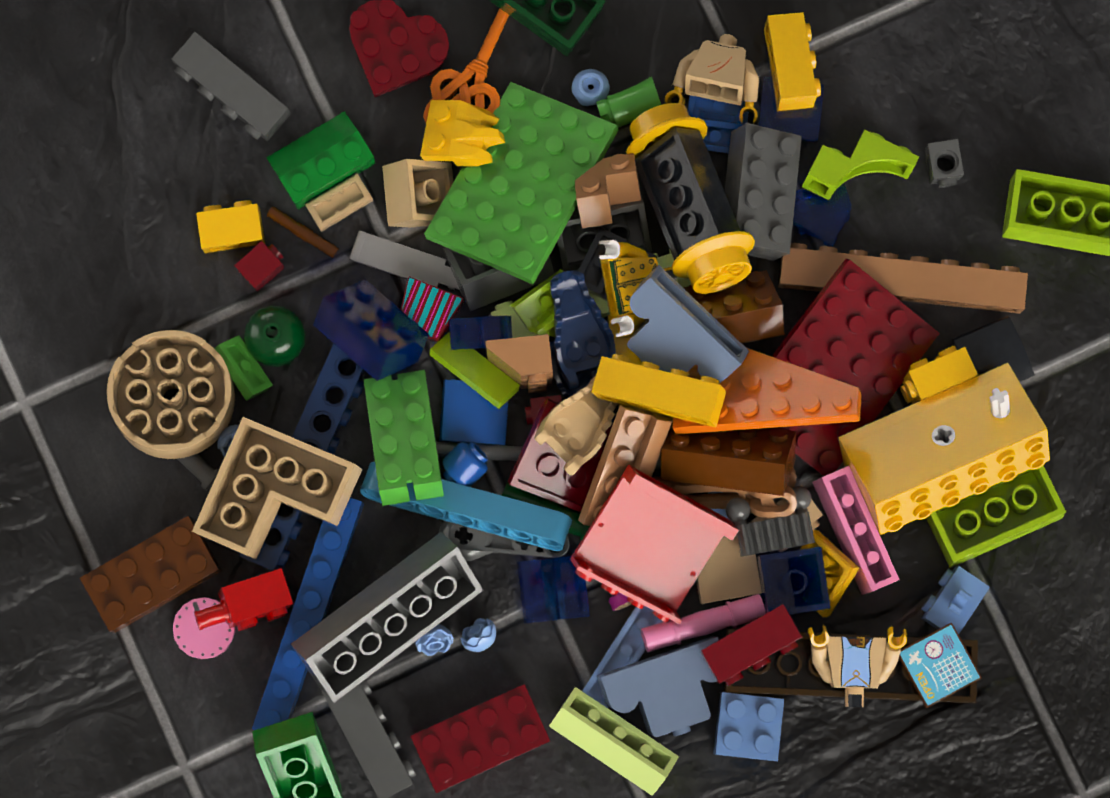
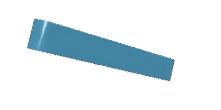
[360,462,572,551]

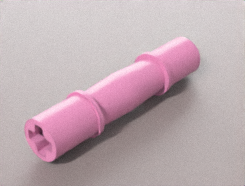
[640,594,766,652]

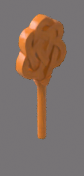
[423,8,509,124]

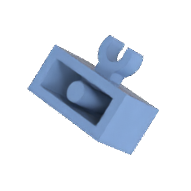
[921,566,990,635]

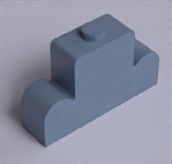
[627,265,749,383]
[597,636,719,737]

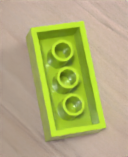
[1002,169,1110,256]
[926,465,1066,568]

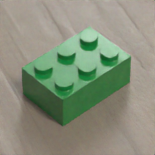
[252,712,343,798]

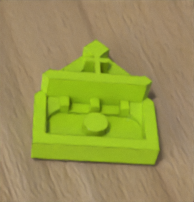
[511,269,564,337]

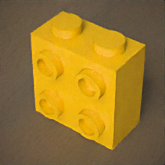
[900,346,978,404]

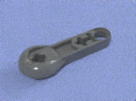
[438,520,570,561]

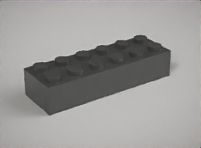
[291,532,483,703]

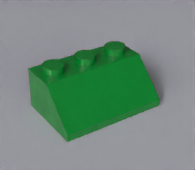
[267,111,376,210]

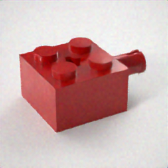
[194,568,293,631]

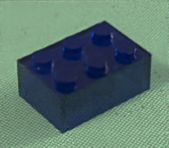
[313,280,429,381]

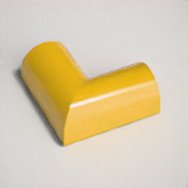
[797,530,859,617]

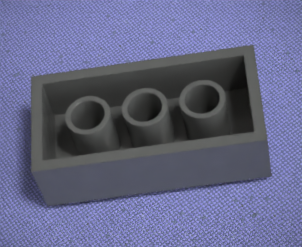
[725,123,802,261]

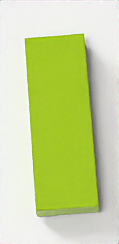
[429,331,520,409]

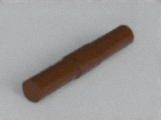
[267,206,339,259]

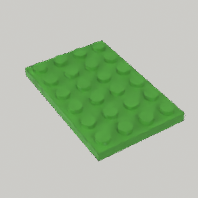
[424,82,619,285]

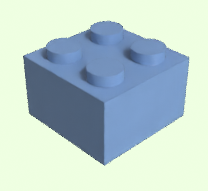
[713,692,784,762]

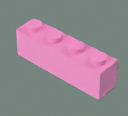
[812,466,899,595]

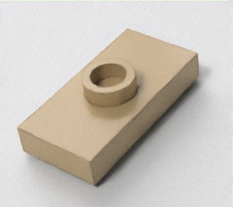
[305,174,373,232]

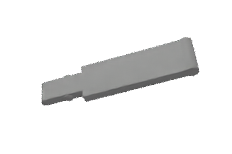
[349,231,460,290]

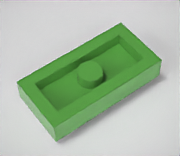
[215,335,273,401]

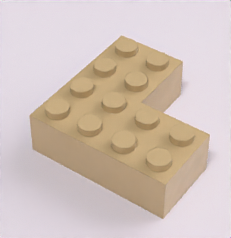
[192,417,362,559]

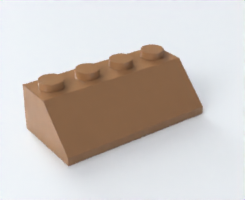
[485,334,553,393]

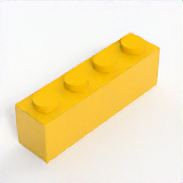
[591,354,726,428]

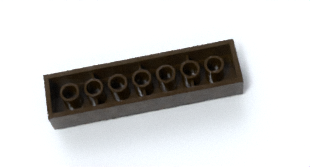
[723,629,978,703]

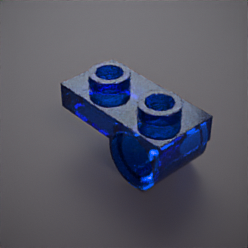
[449,316,512,350]

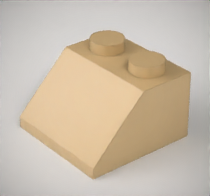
[382,159,453,228]

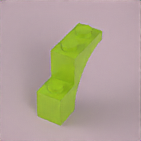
[802,130,919,200]

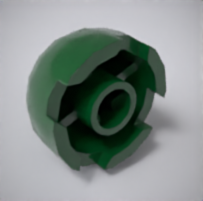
[244,306,306,367]

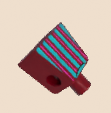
[398,276,464,355]

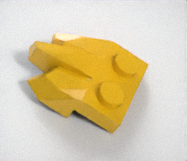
[420,100,505,167]

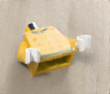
[599,240,677,337]

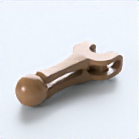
[653,467,797,518]

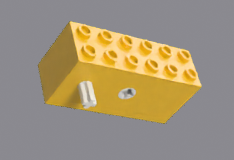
[838,363,1050,535]

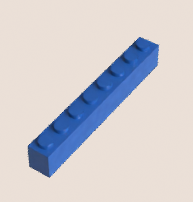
[252,498,364,730]

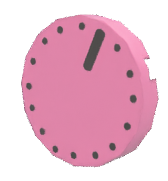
[173,597,235,659]

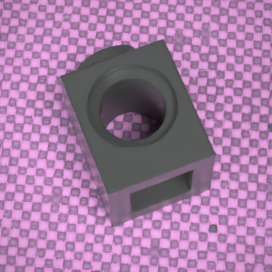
[924,139,964,188]

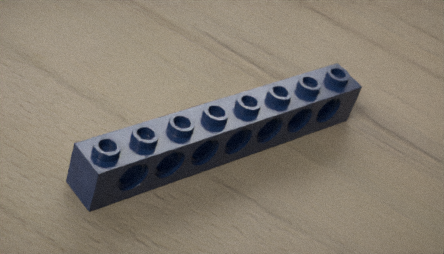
[240,330,377,571]

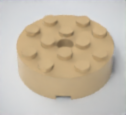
[107,330,235,459]

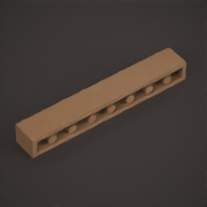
[778,243,1028,314]

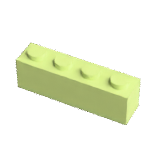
[549,687,679,796]

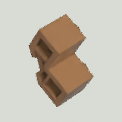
[575,153,641,228]

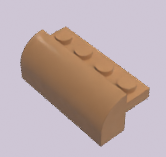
[578,405,673,526]

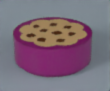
[608,592,632,611]

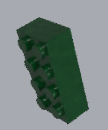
[489,0,605,57]

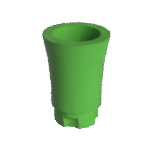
[596,76,661,128]

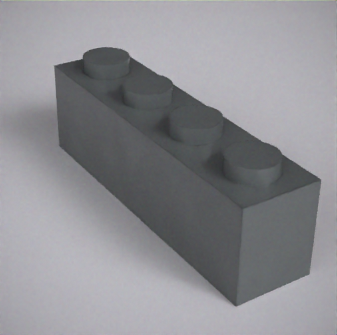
[171,32,291,142]
[321,679,417,798]

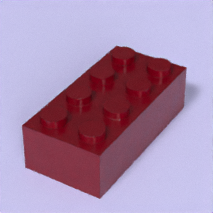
[411,684,550,793]

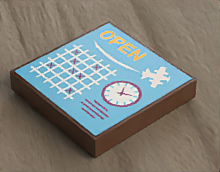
[899,623,982,708]

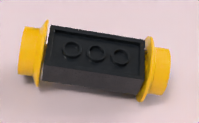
[626,103,755,294]

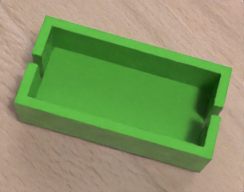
[364,370,444,506]

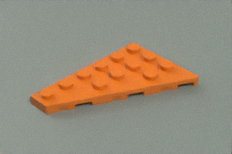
[672,348,861,434]

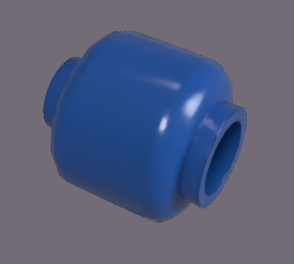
[442,442,489,487]

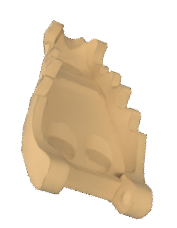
[534,376,618,475]

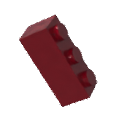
[700,604,802,686]

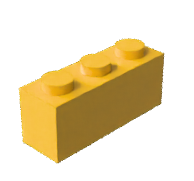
[764,12,821,111]

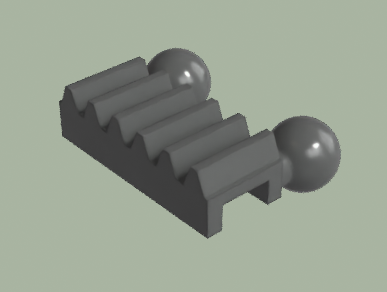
[726,486,815,557]

